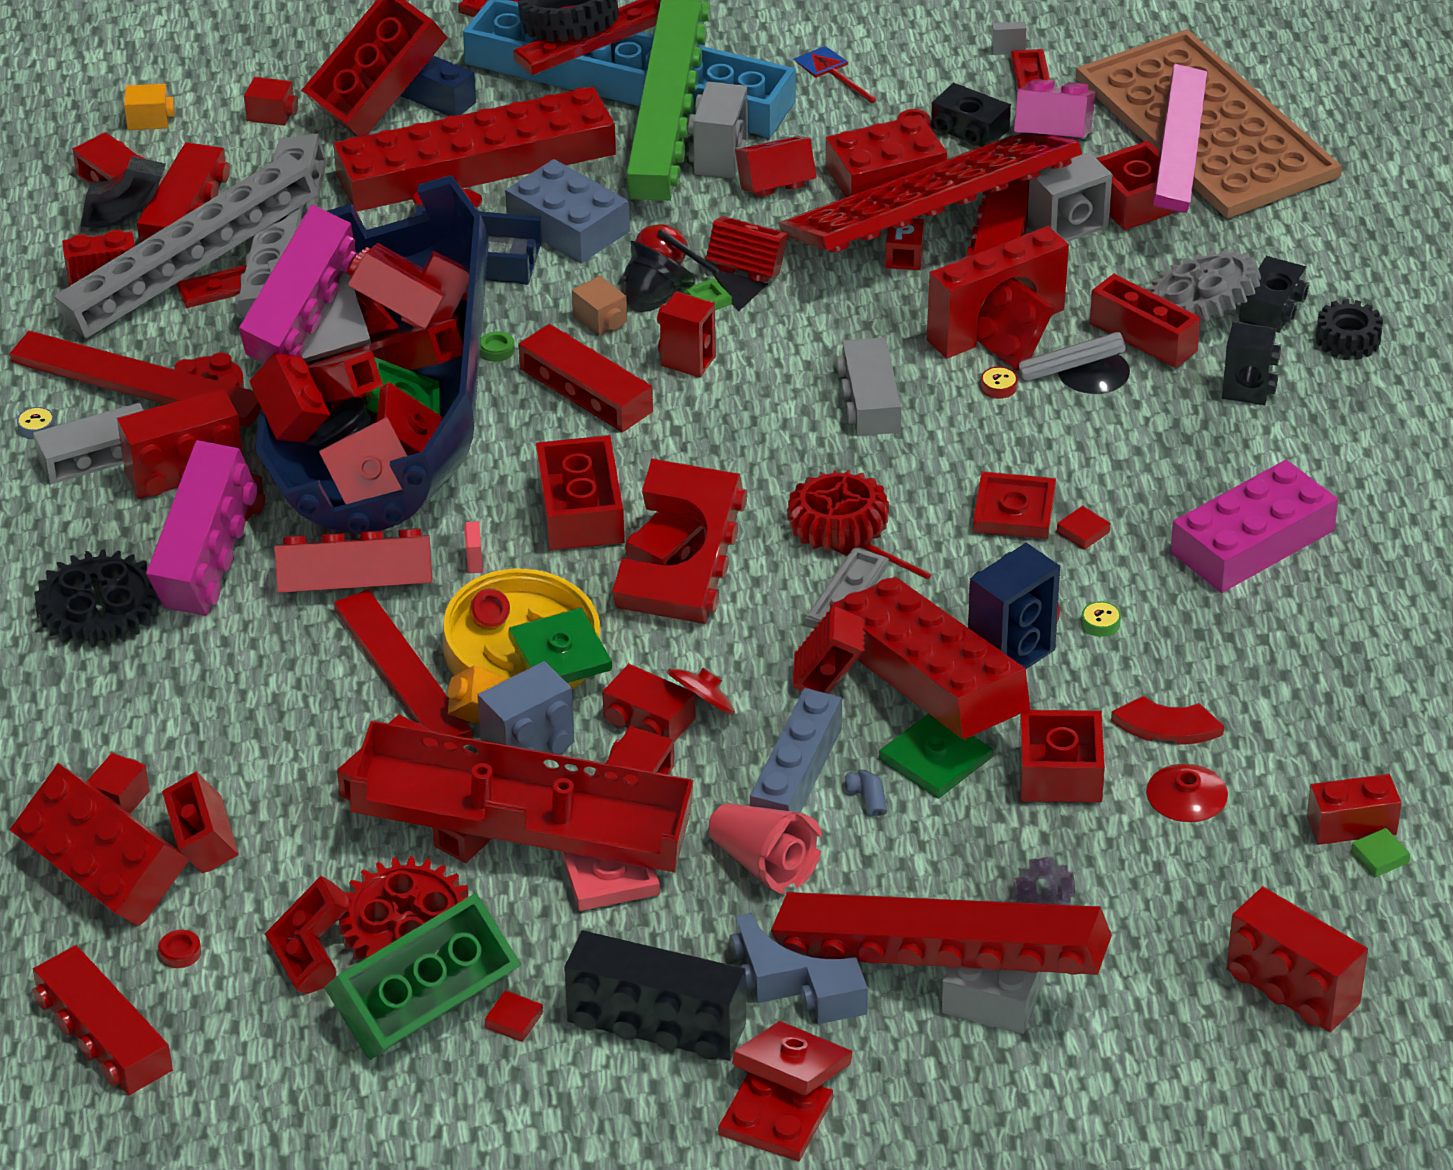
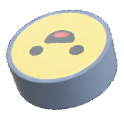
[17,407,55,439]

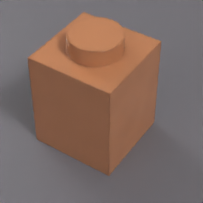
[572,276,627,336]

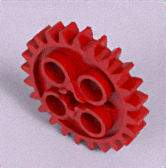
[339,856,469,961]

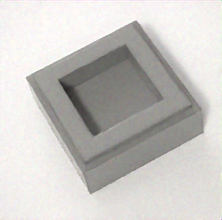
[991,22,1027,55]

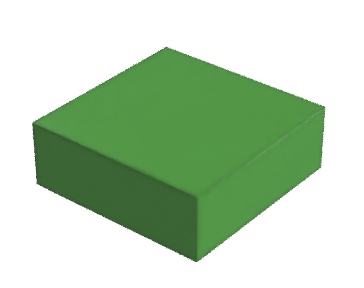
[683,278,732,310]
[1351,828,1410,878]

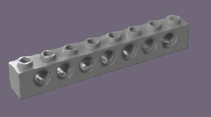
[235,133,327,318]
[54,153,319,339]

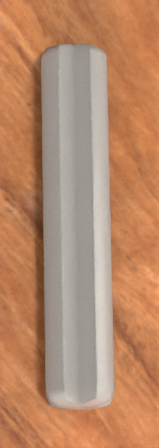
[1019,332,1125,381]

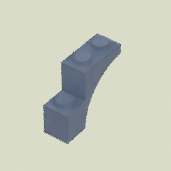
[730,913,868,1024]

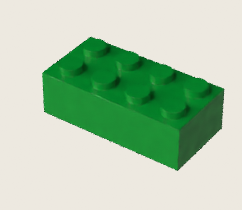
[324,893,522,1060]

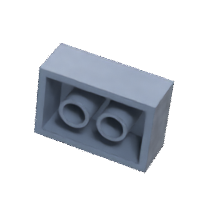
[505,159,630,263]

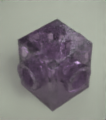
[1013,857,1075,905]

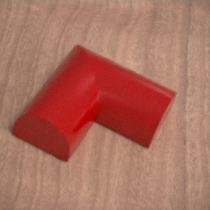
[265,876,351,994]

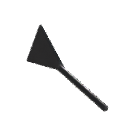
[658,230,768,311]

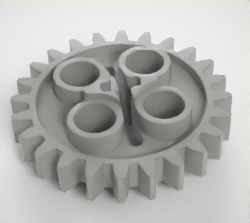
[1146,249,1261,322]

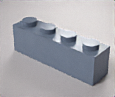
[750,688,842,813]

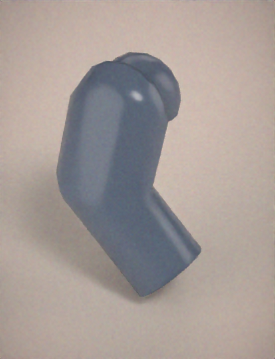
[845,769,887,817]

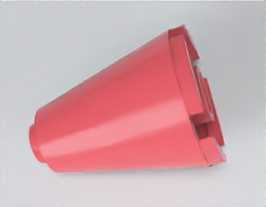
[709,803,822,894]

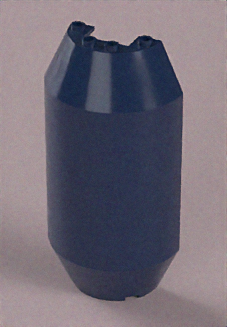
[255,175,488,535]

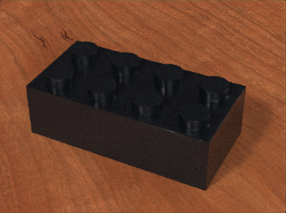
[564,930,746,1061]

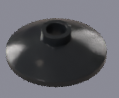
[1058,354,1130,394]

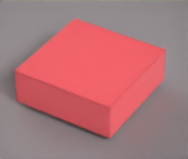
[464,521,483,573]

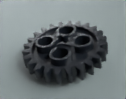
[34,549,161,648]

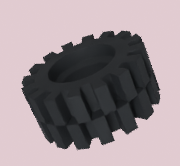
[1315,299,1383,360]

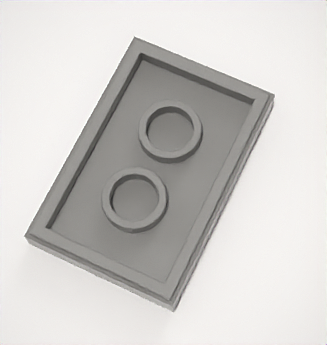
[267,258,371,363]

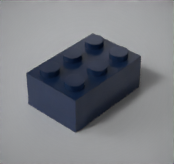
[968,542,1060,669]

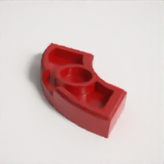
[1111,696,1224,745]

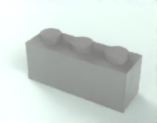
[836,337,901,436]
[33,403,144,485]

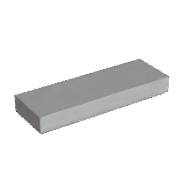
[805,548,889,628]

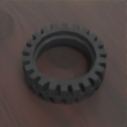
[518,0,619,42]

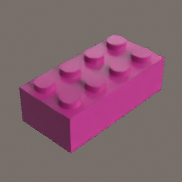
[1014,79,1095,138]
[239,204,357,364]
[146,440,257,616]
[1170,459,1338,593]

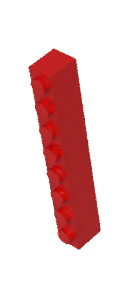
[771,892,1112,975]

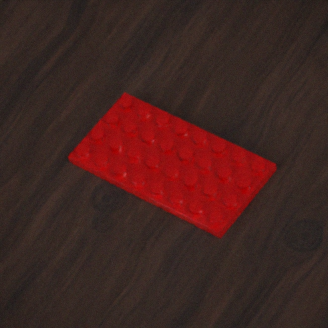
[778,132,1082,253]

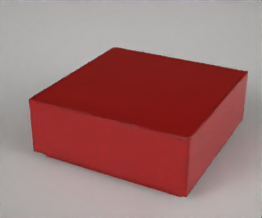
[1057,505,1111,550]
[484,990,543,1042]

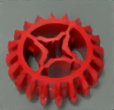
[787,470,889,552]

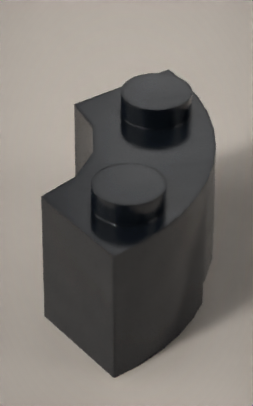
[80,156,166,228]

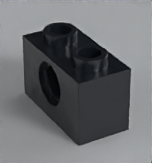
[931,82,1011,147]
[1239,255,1310,333]
[1222,322,1281,405]

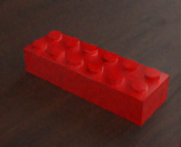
[830,576,1030,739]

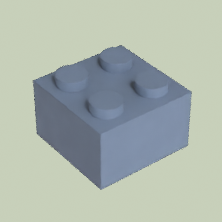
[478,661,575,754]

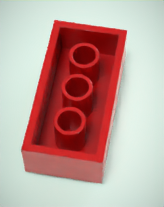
[301,0,448,137]
[9,763,190,926]

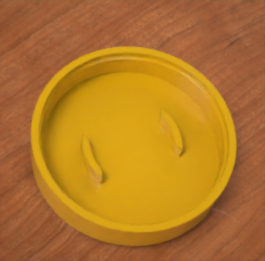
[443,568,600,690]

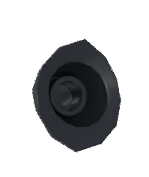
[622,241,695,312]
[306,397,372,449]

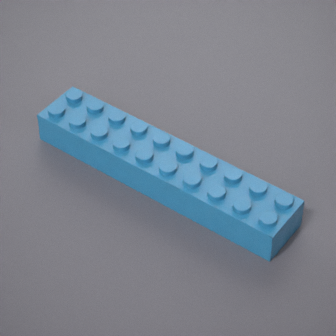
[463,0,796,138]

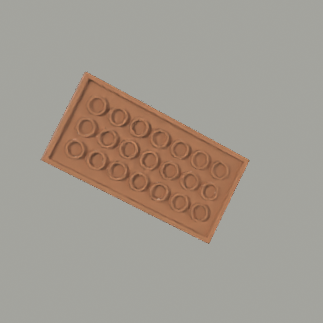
[1076,29,1342,219]

